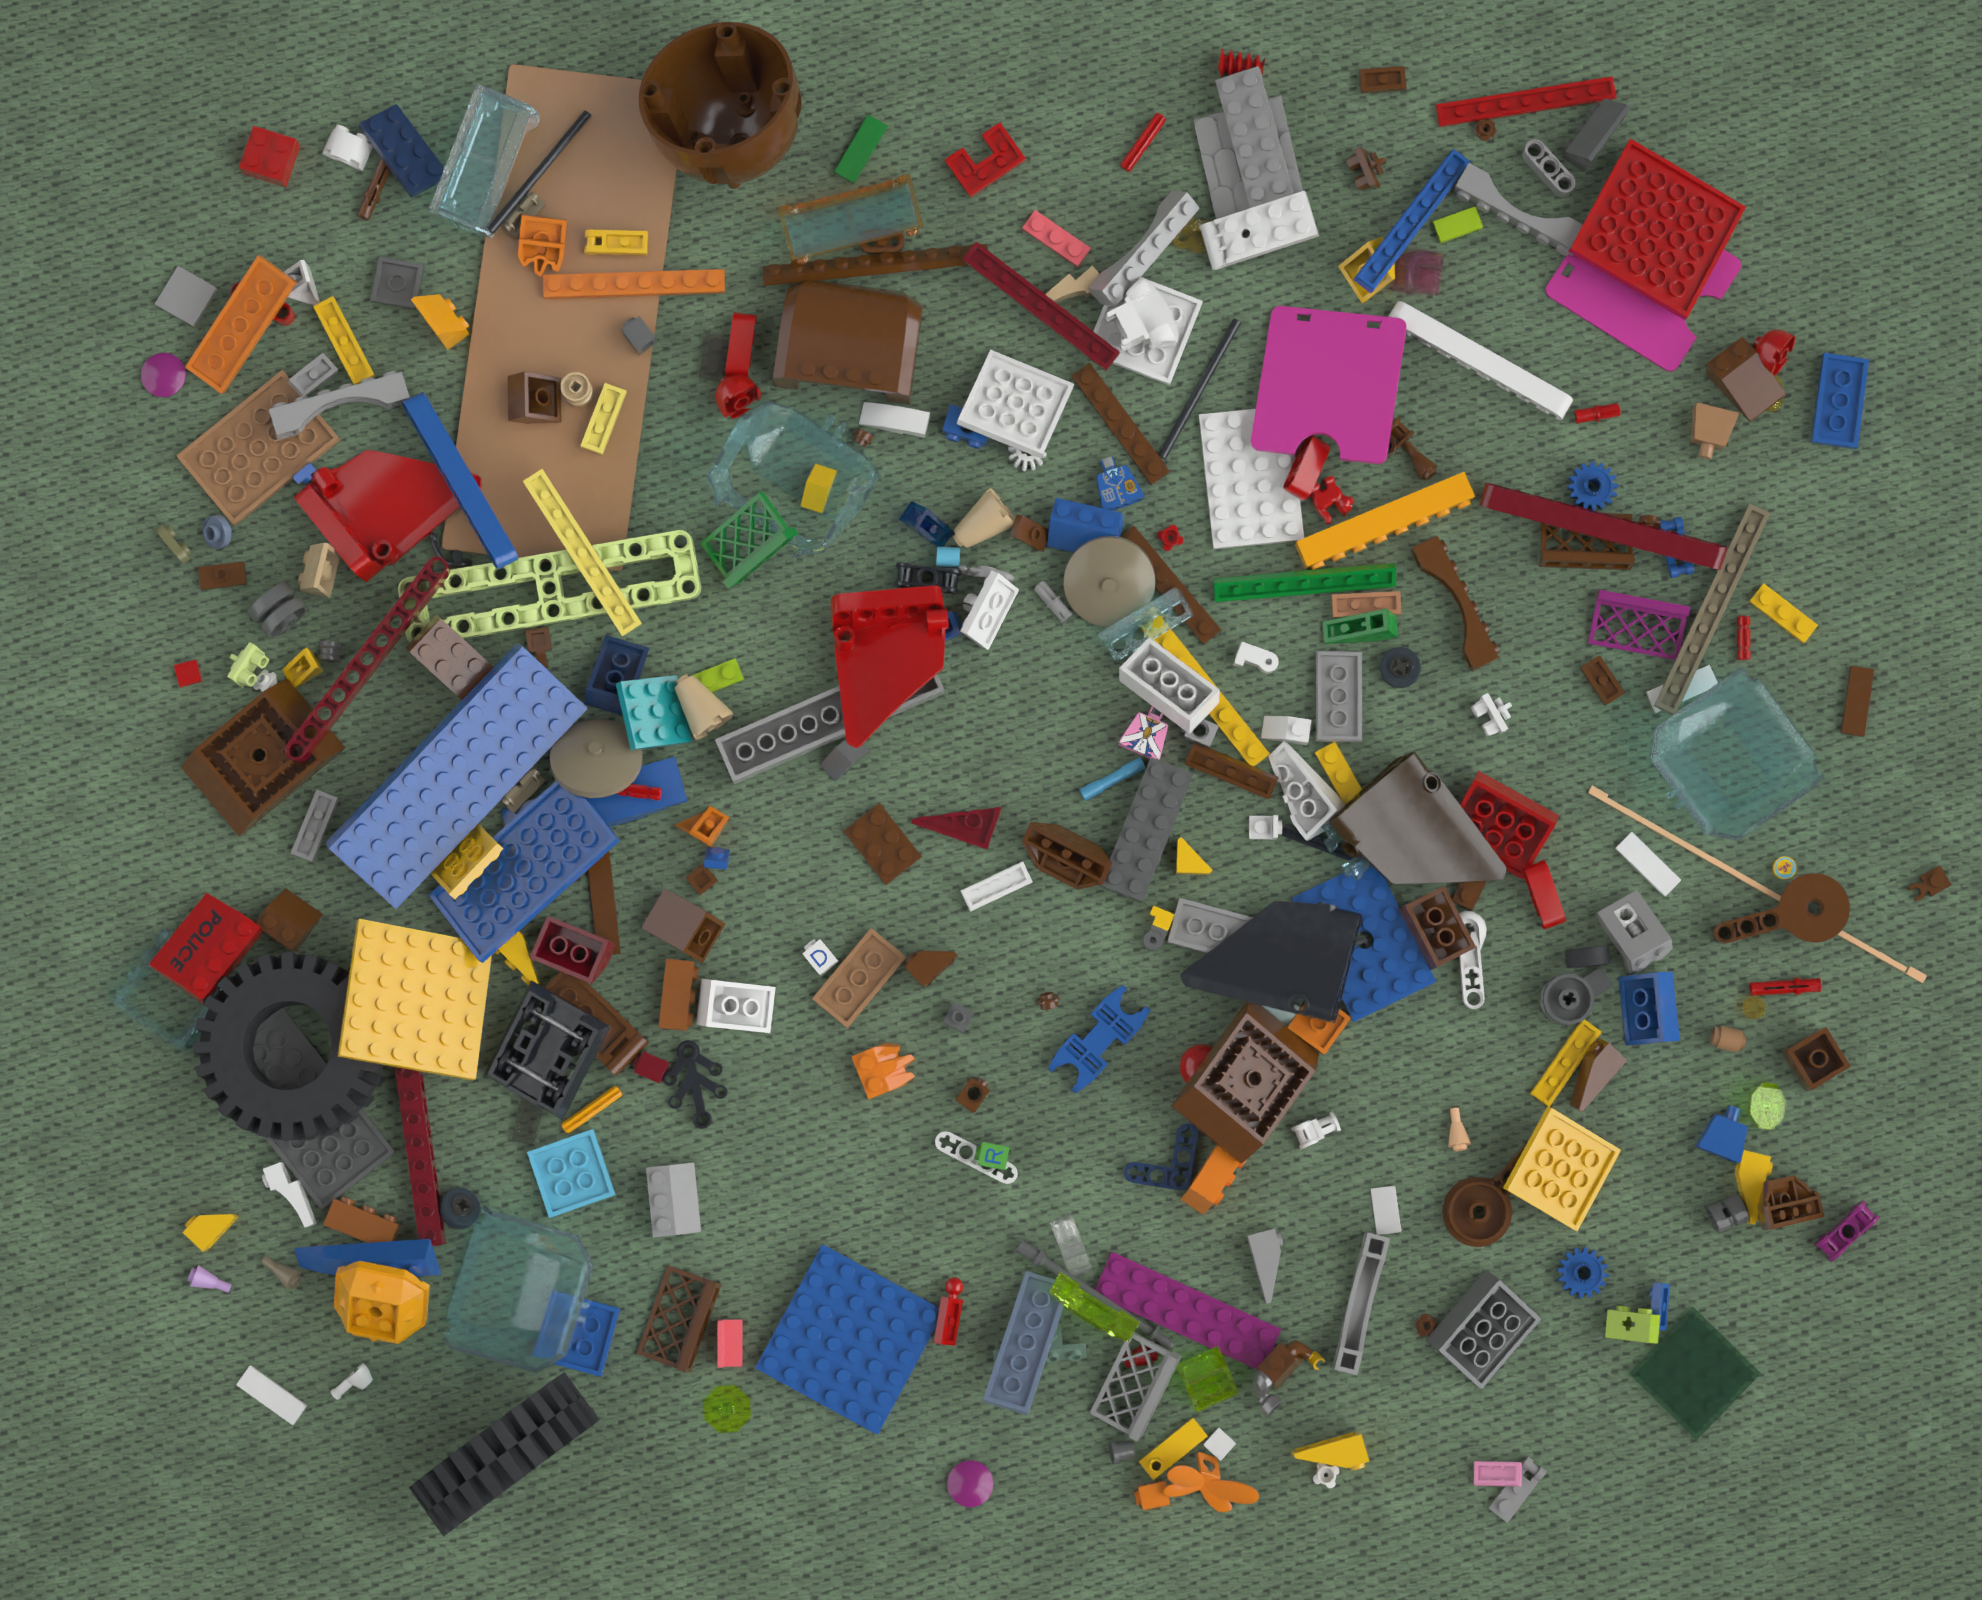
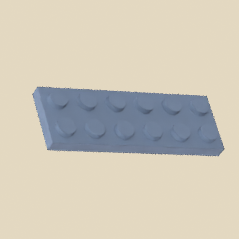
[983,1271,1070,1416]

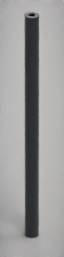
[487,110,591,234]
[1158,319,1241,460]

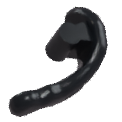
[429,532,472,570]

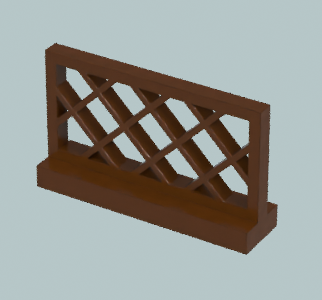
[1540,513,1634,570]
[636,1265,722,1372]

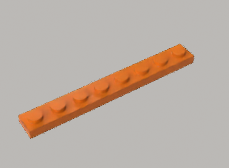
[543,269,726,299]

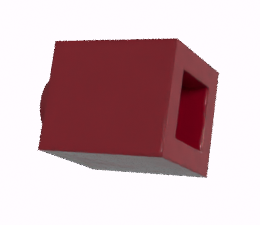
[633,1051,670,1084]

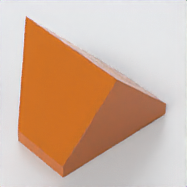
[674,806,730,847]

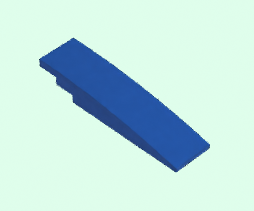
[501,757,688,827]

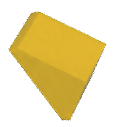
[801,463,837,514]
[282,648,324,688]
[1176,837,1213,875]

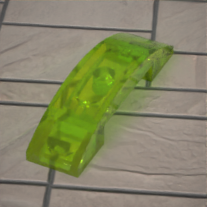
[1049,1272,1140,1342]

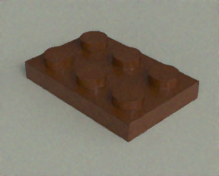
[844,803,922,885]

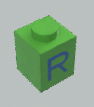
[974,1142,1010,1170]

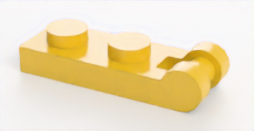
[584,229,648,255]

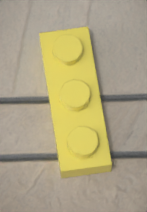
[581,383,627,455]

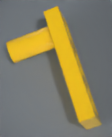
[1139,1418,1208,1480]

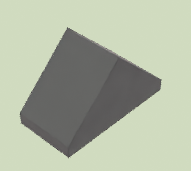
[820,740,869,782]

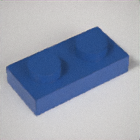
[1649,1282,1670,1330]

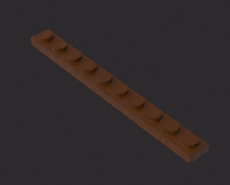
[763,243,988,286]

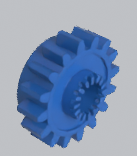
[1567,461,1618,511]
[1556,1247,1609,1298]

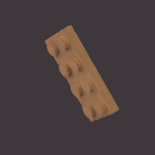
[812,928,907,1028]

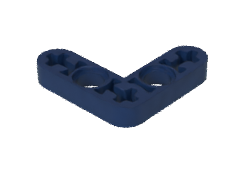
[1124,1124,1198,1190]

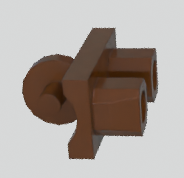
[1346,147,1387,190]

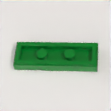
[834,115,888,184]

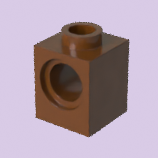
[956,1076,990,1113]

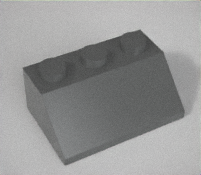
[1563,98,1631,173]

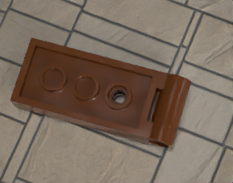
[541,971,649,1076]

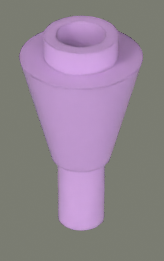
[187,1265,232,1293]

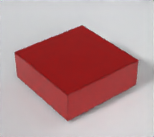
[174,659,203,688]

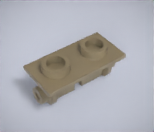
[501,191,545,238]
[500,767,546,813]

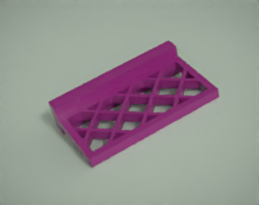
[1588,589,1690,660]

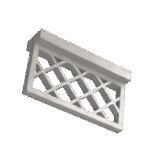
[1090,1331,1182,1442]

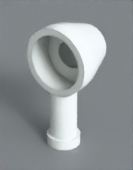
[330,1363,373,1400]

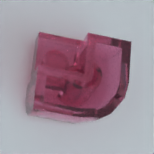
[1392,250,1444,296]

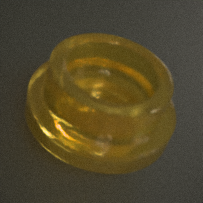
[1742,996,1766,1019]

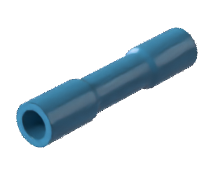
[1079,757,1146,801]

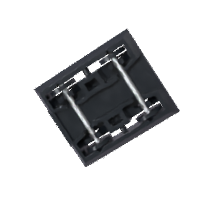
[484,981,611,1120]

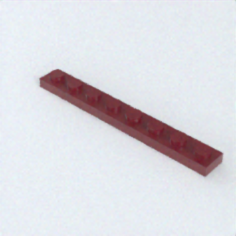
[962,241,1120,371]

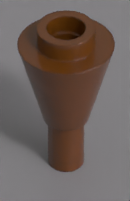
[1403,441,1438,480]

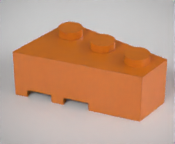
[1180,1145,1246,1215]

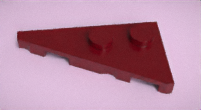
[911,807,1002,850]

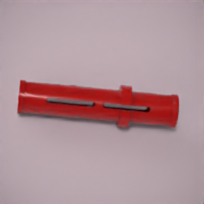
[1749,977,1822,996]

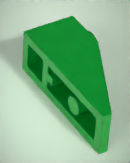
[1322,609,1398,644]

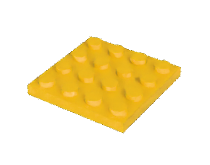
[1503,1106,1621,1231]

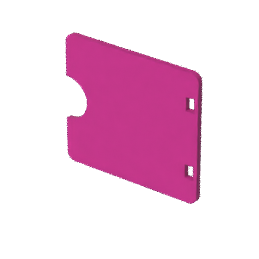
[1546,250,1741,372]
[1251,306,1407,464]

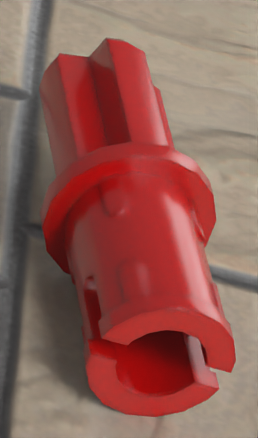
[1574,403,1621,424]

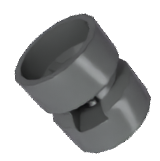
[1706,1193,1749,1234]

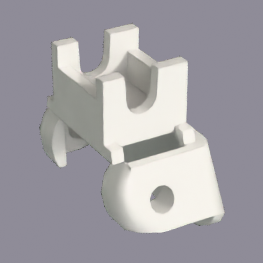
[1105,278,1178,352]

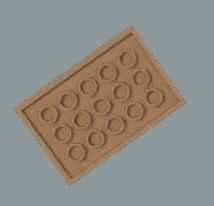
[177,370,341,526]

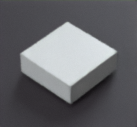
[1204,1428,1236,1461]

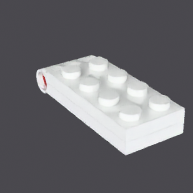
[1200,191,1319,270]

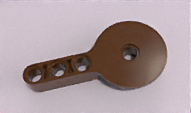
[1712,873,1850,944]
[1442,1138,1530,1247]

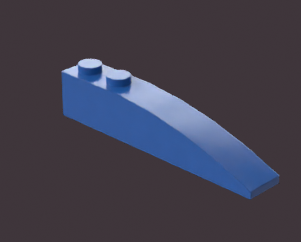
[294,1239,441,1276]

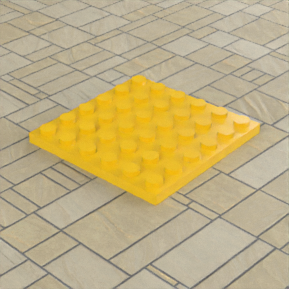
[338,919,492,1080]

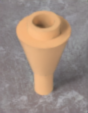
[1448,1108,1471,1152]

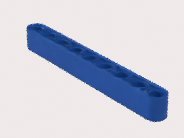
[402,392,518,570]

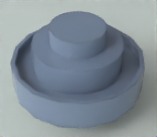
[203,515,232,549]

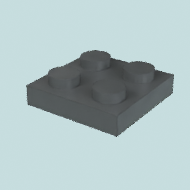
[370,257,425,310]

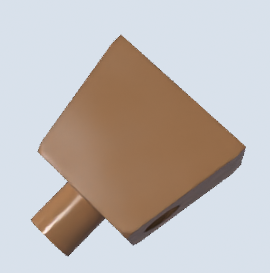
[1691,403,1739,460]

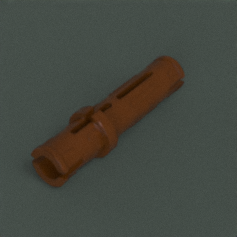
[356,158,390,221]

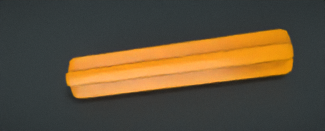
[561,1086,623,1133]

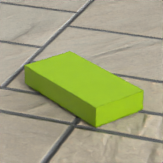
[1432,207,1483,244]

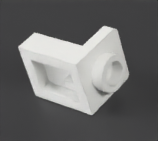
[1249,815,1282,840]

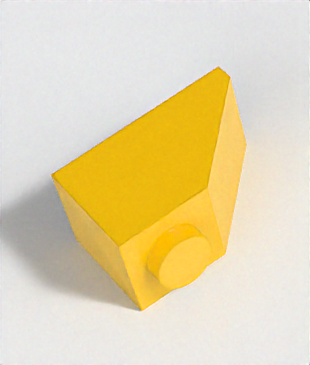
[183,1214,239,1252]

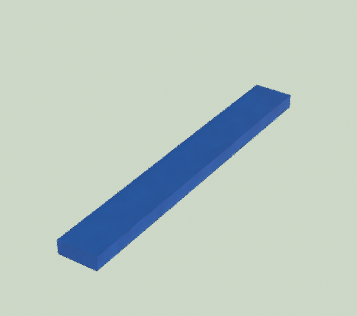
[1353,149,1471,293]

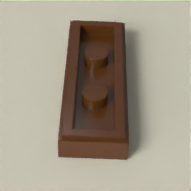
[1840,666,1874,737]

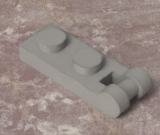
[1488,1456,1547,1523]

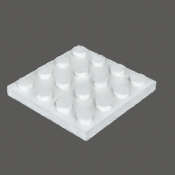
[1094,277,1203,386]
[957,350,1074,458]

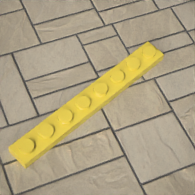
[523,469,642,636]

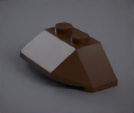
[1022,822,1112,890]
[1757,1175,1824,1230]

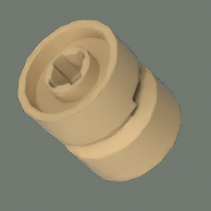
[561,372,593,407]

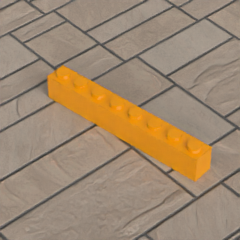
[1295,472,1475,570]

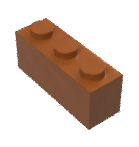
[658,959,699,1031]
[323,1196,402,1243]

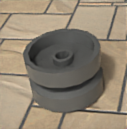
[248,582,308,639]
[1539,974,1594,1026]

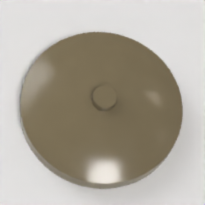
[1064,536,1155,627]
[550,719,643,798]

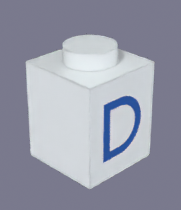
[802,939,838,976]

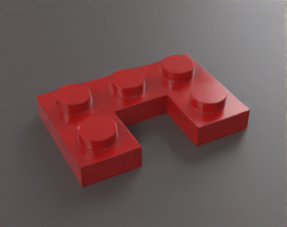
[945,122,1026,198]

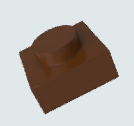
[686,863,718,896]

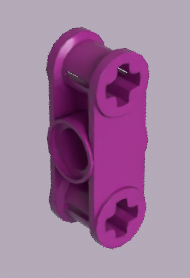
[1814,1200,1880,1262]

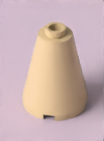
[953,488,1015,548]
[675,674,733,740]

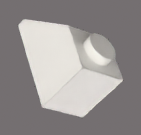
[1261,716,1311,745]

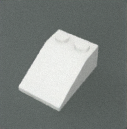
[696,979,775,1033]

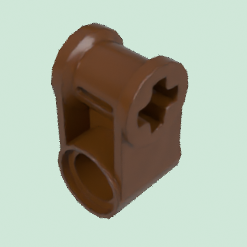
[1387,417,1415,459]

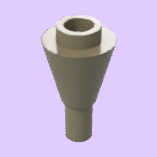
[261,1256,302,1290]

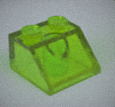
[1177,1346,1239,1413]

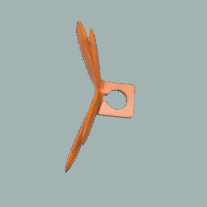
[1163,1452,1259,1512]

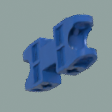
[1047,985,1151,1094]

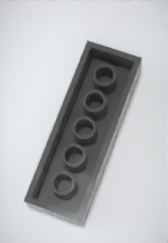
[1099,757,1193,903]

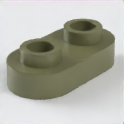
[155,524,192,564]

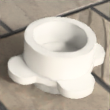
[253,670,277,692]
[1313,1463,1339,1488]

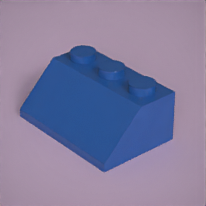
[1047,498,1125,553]
[1619,972,1680,1046]

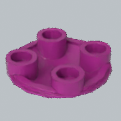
[141,353,187,398]
[947,1460,994,1508]

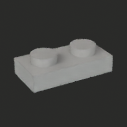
[288,353,338,397]

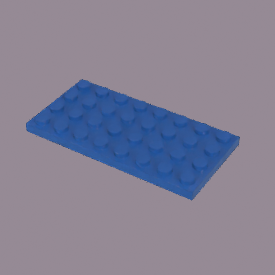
[429,781,620,963]

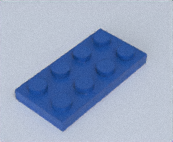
[1811,353,1869,449]

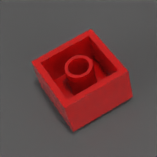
[239,126,301,188]

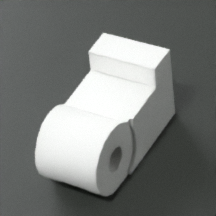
[1233,642,1279,674]

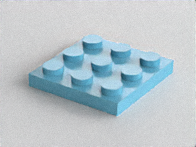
[527,1129,616,1218]

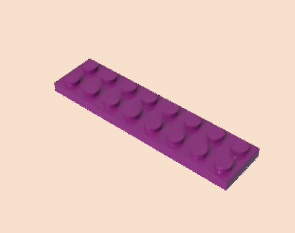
[1095,1252,1281,1370]

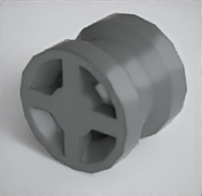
[317,641,342,663]

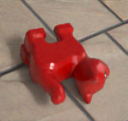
[1309,475,1354,525]

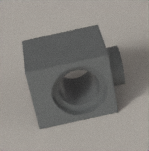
[621,316,657,356]
[943,1002,974,1034]

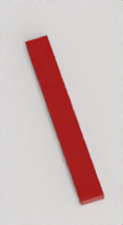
[1435,76,1617,127]

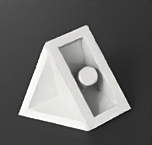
[284,260,320,305]

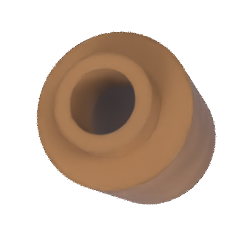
[1710,1026,1746,1053]

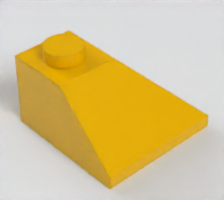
[1338,237,1395,304]

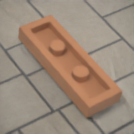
[1331,591,1402,618]

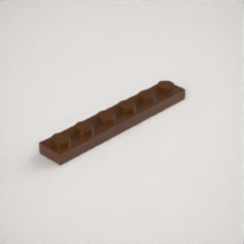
[1071,363,1170,486]
[1121,526,1221,645]

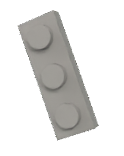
[291,789,339,862]

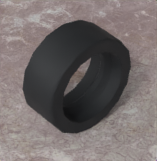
[1565,946,1611,969]

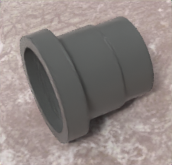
[1109,1441,1134,1465]

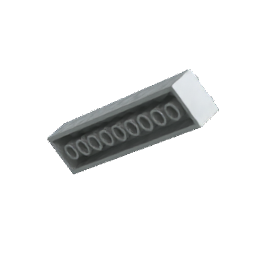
[715,674,945,784]

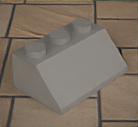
[646,1163,701,1238]

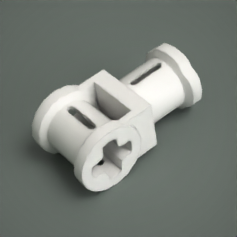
[1291,1111,1341,1149]

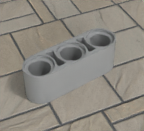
[1522,139,1575,198]

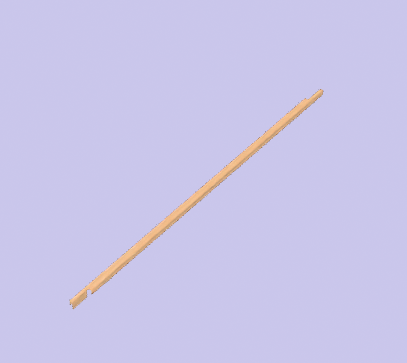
[1588,785,1927,983]

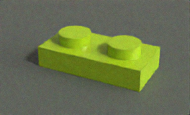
[693,658,744,693]

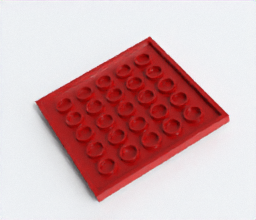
[1568,138,1746,320]

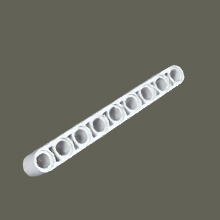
[1388,301,1573,420]

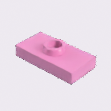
[1474,1461,1522,1487]

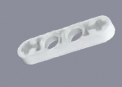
[935,1131,1018,1184]

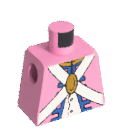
[1118,706,1168,760]

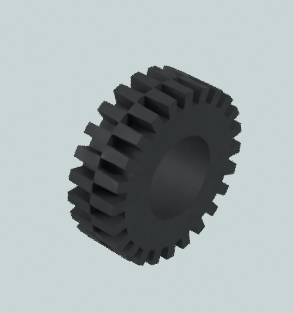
[193,952,385,1141]
[409,1372,600,1537]

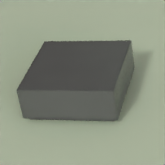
[1583,967,1613,998]

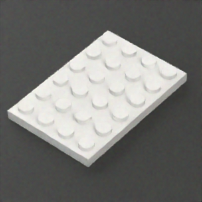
[1199,409,1304,549]

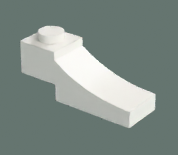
[262,1162,317,1228]

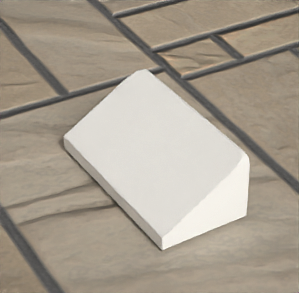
[1371,1186,1401,1235]

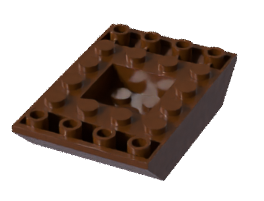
[181,679,346,837]
[1171,1002,1319,1164]

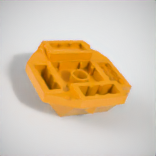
[334,1261,430,1344]

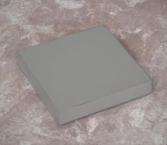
[155,266,218,328]

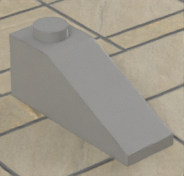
[1246,1228,1283,1304]

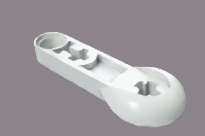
[1459,911,1487,1009]

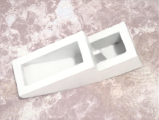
[859,402,930,438]

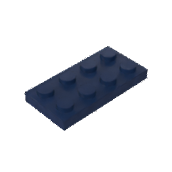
[359,104,449,198]

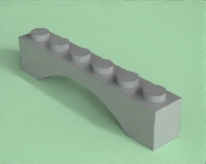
[1454,163,1582,257]
[1088,190,1200,307]
[269,371,410,440]
[1332,1232,1390,1375]

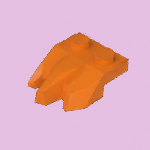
[517,214,567,277]
[852,1043,915,1100]

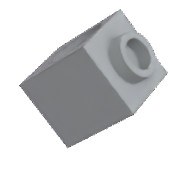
[1182,719,1219,748]

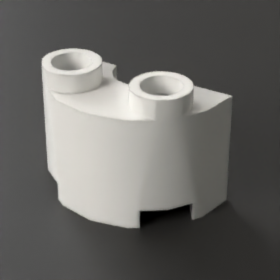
[322,125,373,171]

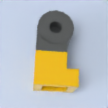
[1143,906,1175,951]

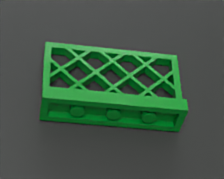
[700,491,798,589]

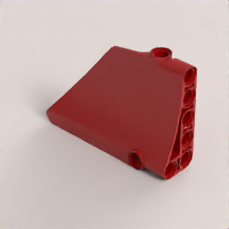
[294,450,482,583]
[830,586,948,748]

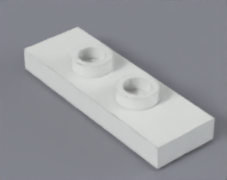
[961,862,1033,912]

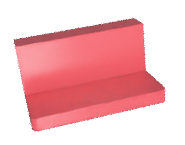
[718,1319,743,1368]

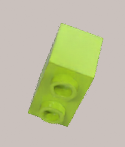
[1605,1306,1660,1343]

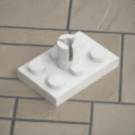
[961,570,1019,650]

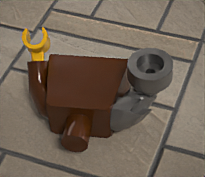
[1252,1340,1325,1418]

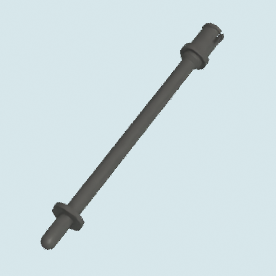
[1015,1239,1175,1350]

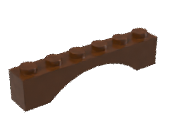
[1411,536,1500,672]

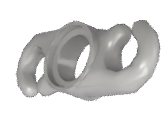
[958,565,1014,582]

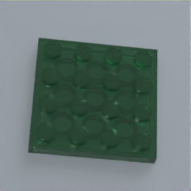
[1628,1307,1761,1440]

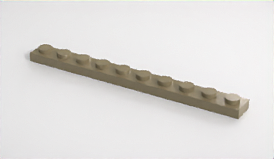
[1654,504,1770,716]

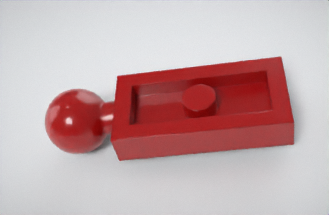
[934,1277,964,1346]

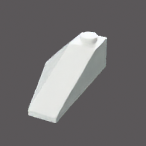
[1268,741,1345,841]

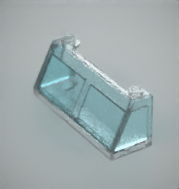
[428,84,540,239]

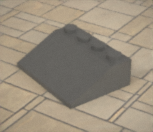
[1426,1270,1541,1389]

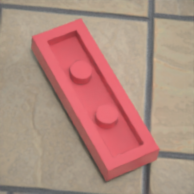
[1022,210,1091,268]

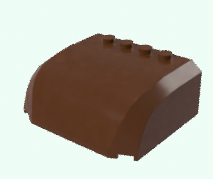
[773,280,924,405]

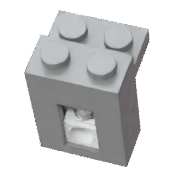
[1597,890,1673,974]

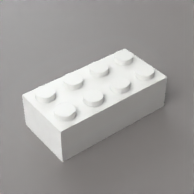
[1119,637,1220,734]

